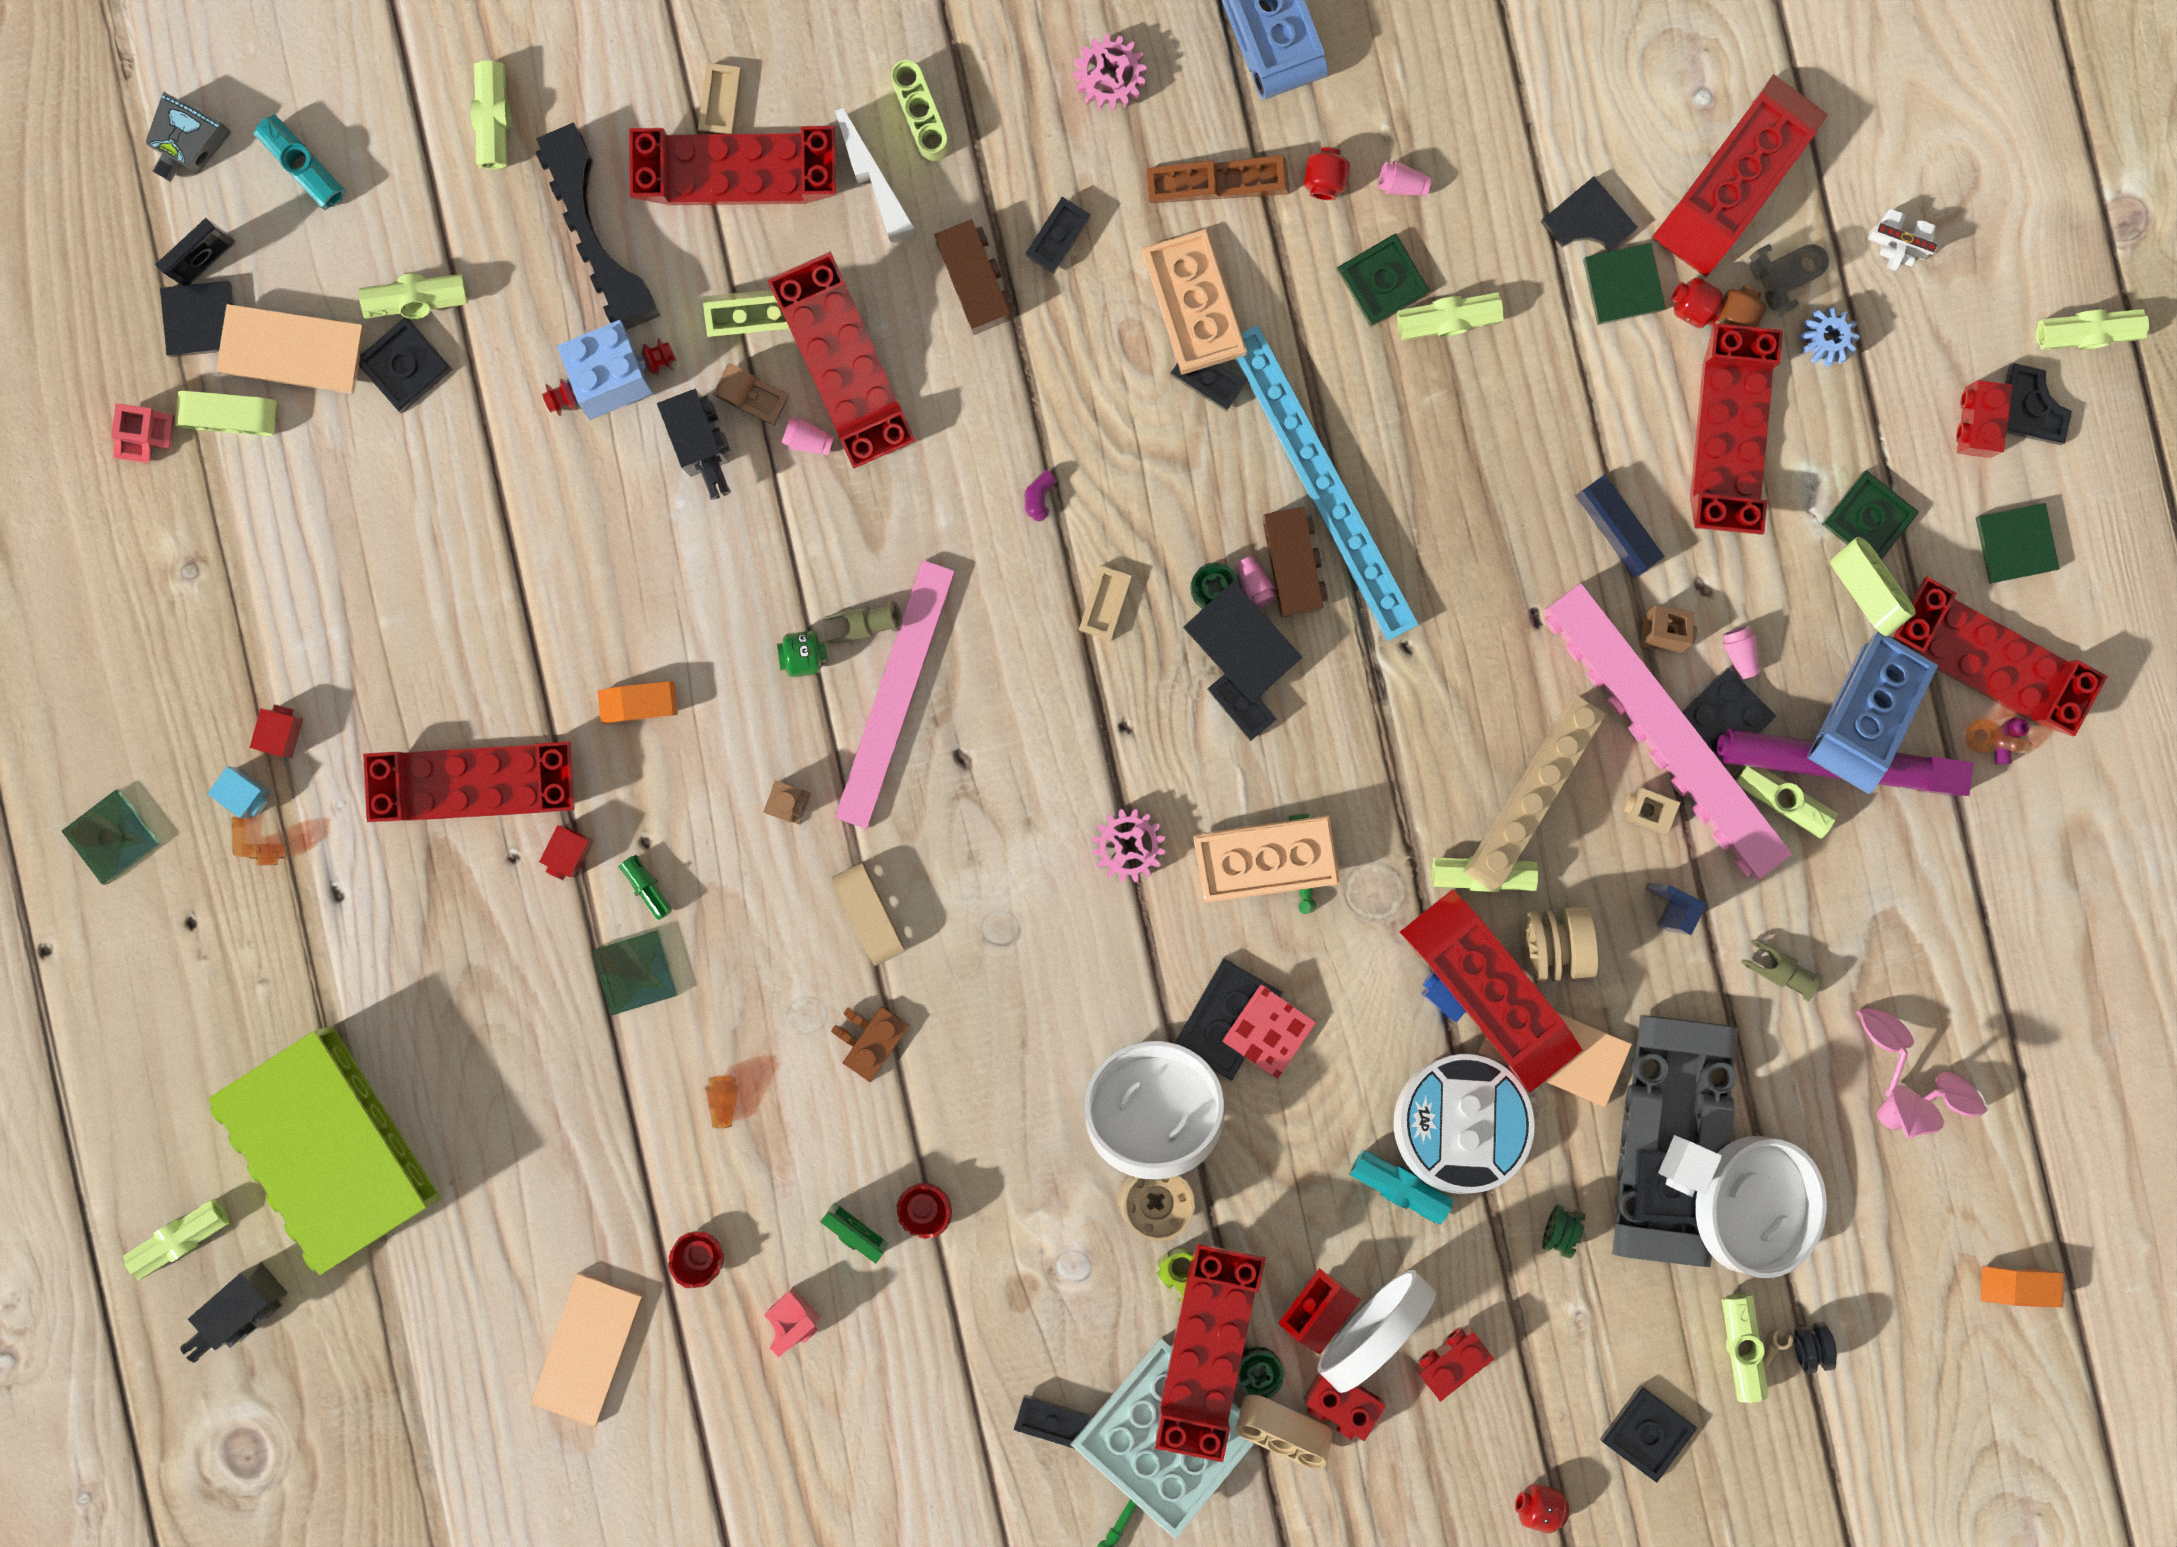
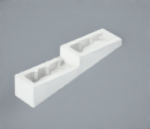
[835,108,916,244]

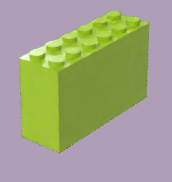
[207,1026,442,1276]

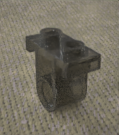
[1749,244,1829,317]

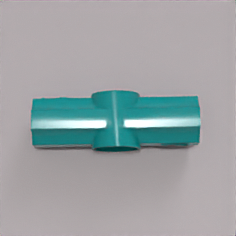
[253,114,346,211]
[1349,1149,1454,1225]

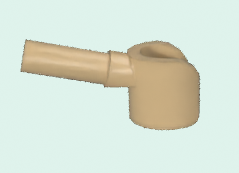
[1763,1329,1793,1373]

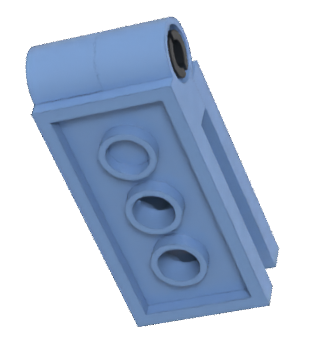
[1222,0,1328,100]
[1807,631,1938,794]

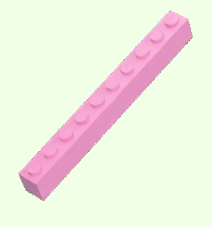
[1543,583,1792,879]

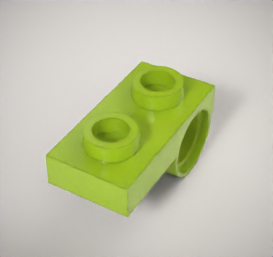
[1157,1247,1193,1303]

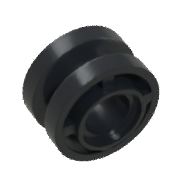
[1793,1321,1837,1375]

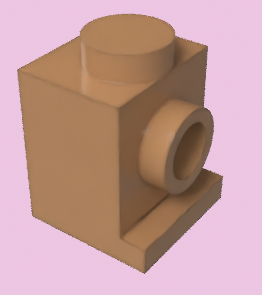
[1641,605,1697,653]
[763,780,811,825]

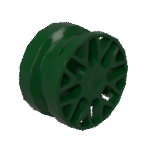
[1190,562,1239,609]
[1542,1204,1586,1259]
[1237,1346,1284,1398]

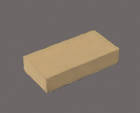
[698,63,742,134]
[1079,565,1132,641]

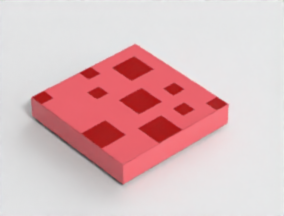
[1223,985,1316,1079]

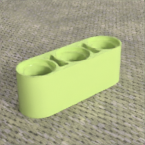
[891,60,949,162]
[174,391,277,436]
[1830,537,1916,636]

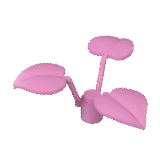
[1856,1008,1988,1139]

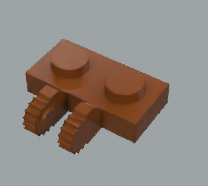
[831,1006,910,1082]

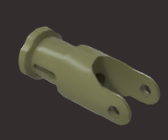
[823,601,902,644]
[1741,940,1823,1001]

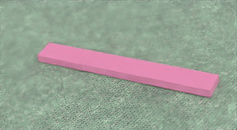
[835,560,955,829]

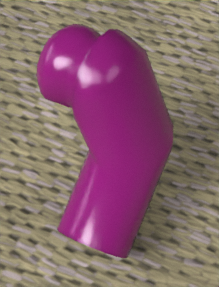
[1024,469,1057,522]
[1993,717,2029,765]

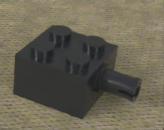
[657,388,731,500]
[180,1262,288,1363]

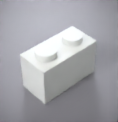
[1658,1135,1722,1197]

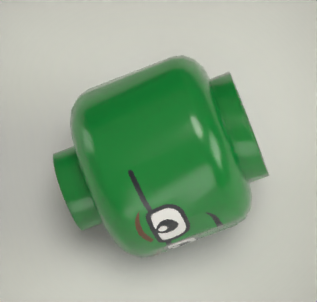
[777,631,828,677]

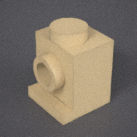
[1622,788,1680,835]

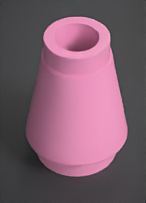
[1378,161,1431,196]
[781,417,834,456]
[1236,556,1277,609]
[1722,626,1761,679]

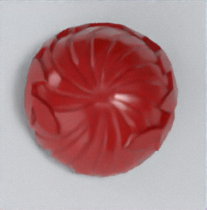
[896,1183,952,1239]
[668,1231,724,1288]

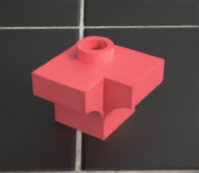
[111,403,175,464]
[764,1287,820,1358]

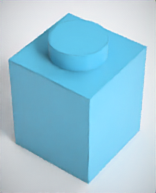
[207,766,270,819]

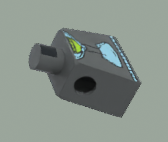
[146,92,231,182]

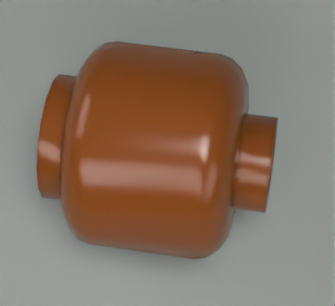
[1717,285,1766,327]

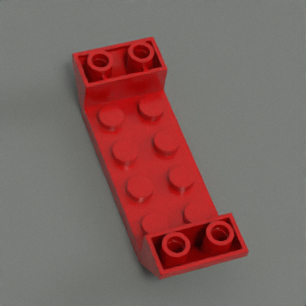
[1651,74,1828,278]
[629,126,836,205]
[767,251,916,469]
[1690,323,1783,535]
[1892,577,2108,737]
[363,741,575,822]
[1399,889,1583,1093]
[1155,1243,1266,1462]

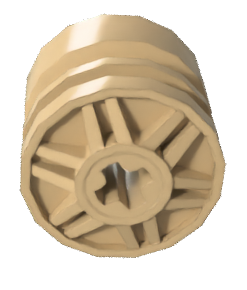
[1524,906,1598,983]
[1117,1174,1195,1242]

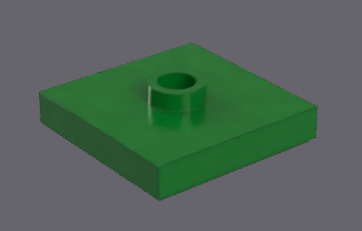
[820,1203,888,1264]

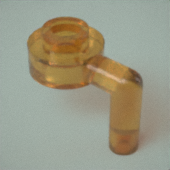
[1965,719,2034,754]
[231,816,285,865]

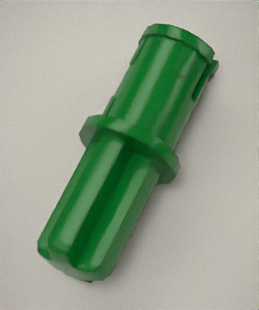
[618,855,672,920]

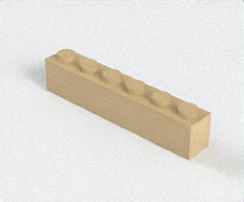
[1463,696,1606,891]

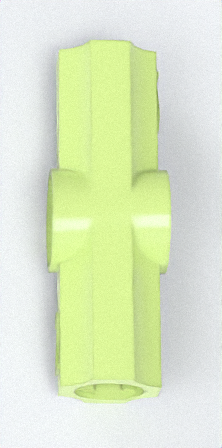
[471,60,511,170]
[358,273,468,319]
[1397,292,1504,341]
[2036,309,2149,350]
[1734,766,1838,839]
[1431,856,1538,892]
[123,1199,230,1281]
[1721,1293,1769,1403]

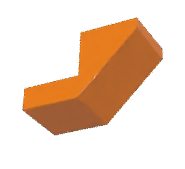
[597,681,678,724]
[1981,1265,2065,1308]

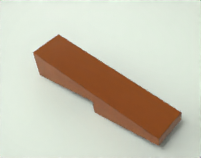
[1147,155,1289,203]

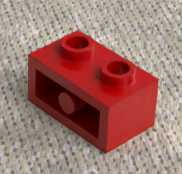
[1956,380,2012,458]
[1278,1268,1361,1355]
[1414,1325,1494,1402]
[1303,1373,1386,1442]

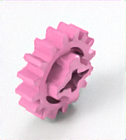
[1073,34,1147,111]
[1092,809,1165,882]

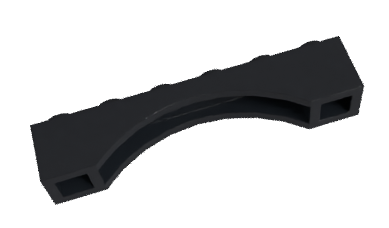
[535,122,660,330]

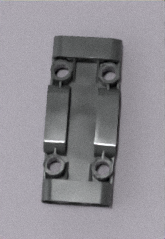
[1612,1015,1739,1267]

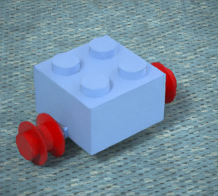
[542,320,677,420]

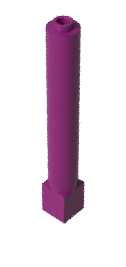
[1717,729,1974,796]

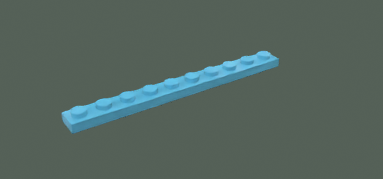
[1236,325,1419,642]

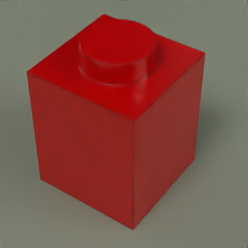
[249,704,303,758]
[539,825,594,880]

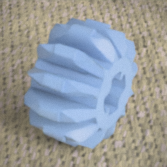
[1799,307,1860,367]

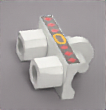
[1867,209,1938,271]

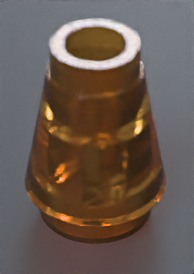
[705,1076,739,1128]

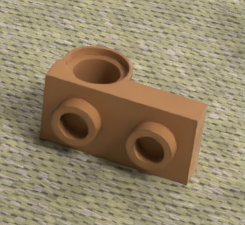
[712,363,790,426]

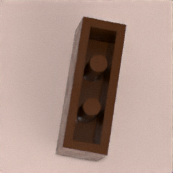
[934,219,1014,335]
[1262,506,1328,618]

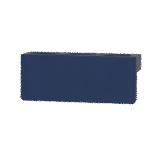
[1575,474,1665,578]
[1645,883,1707,935]

